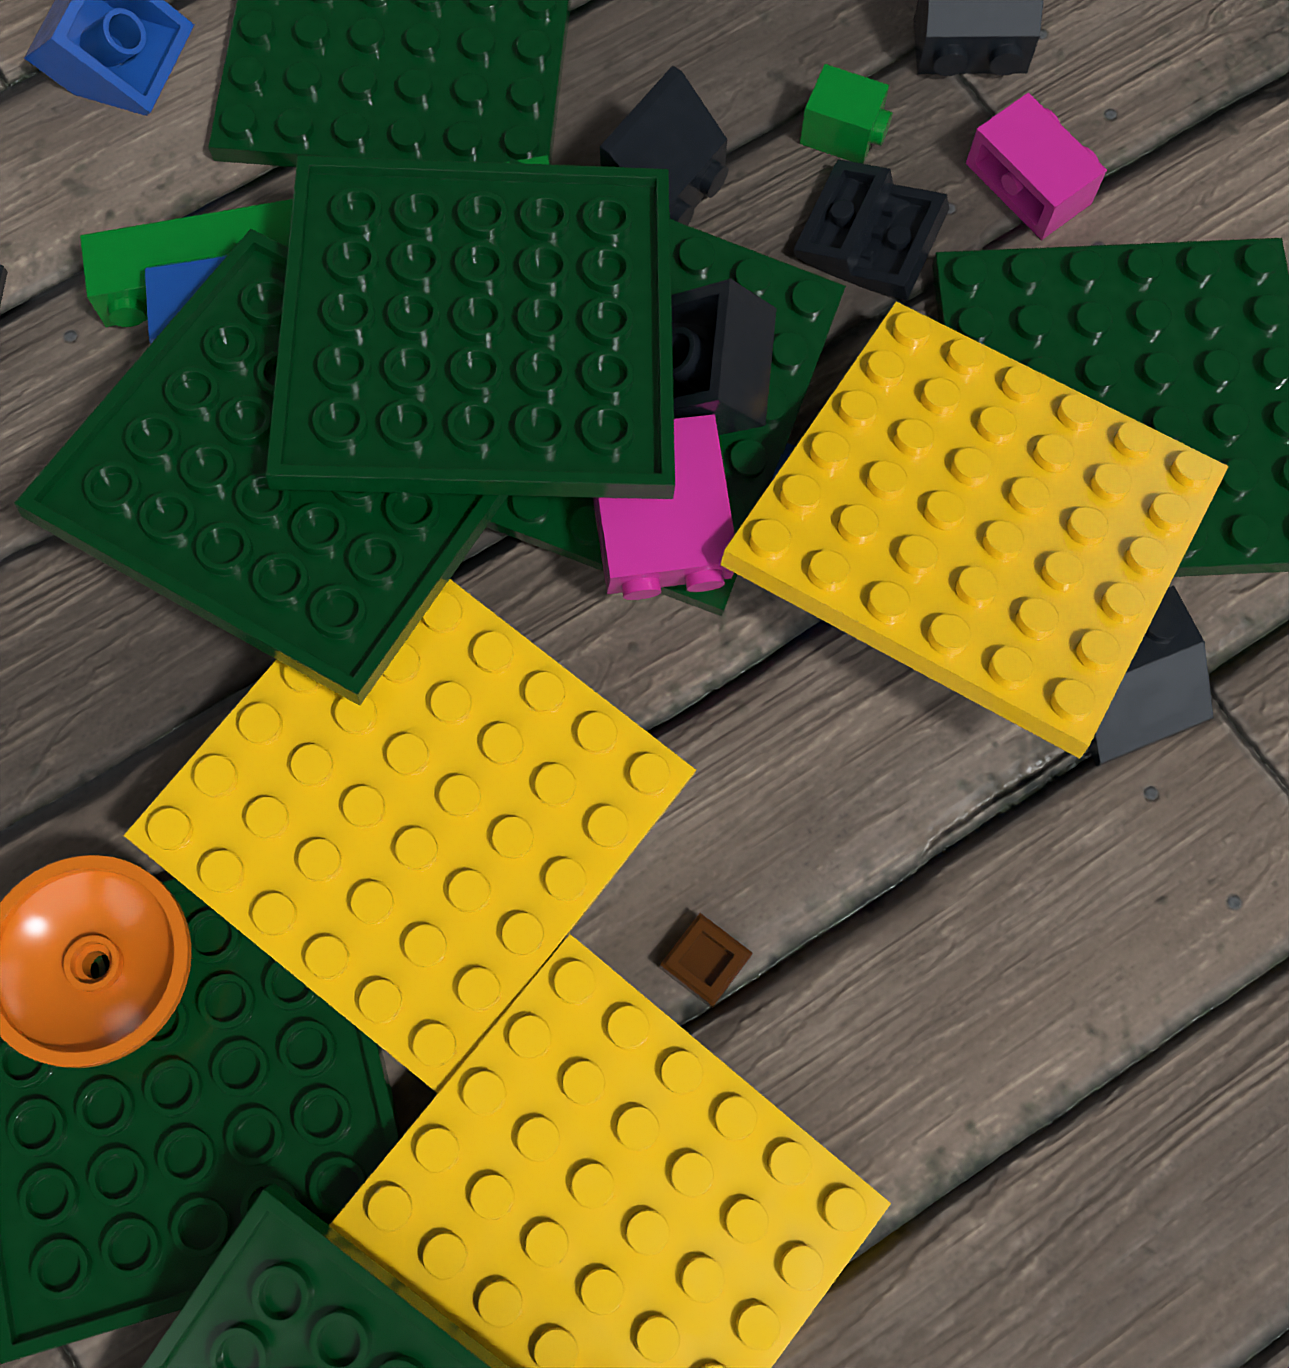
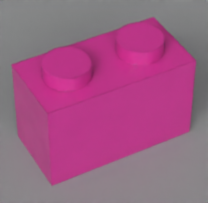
[966,92,1107,241]

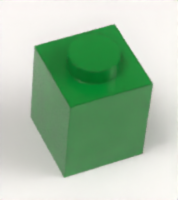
[800,64,893,164]

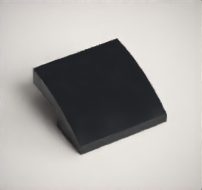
[794,159,949,301]

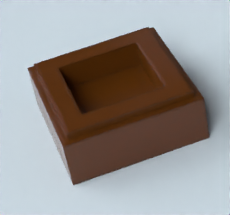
[660,913,753,1009]

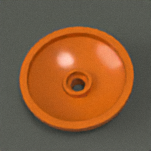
[0,855,192,1068]

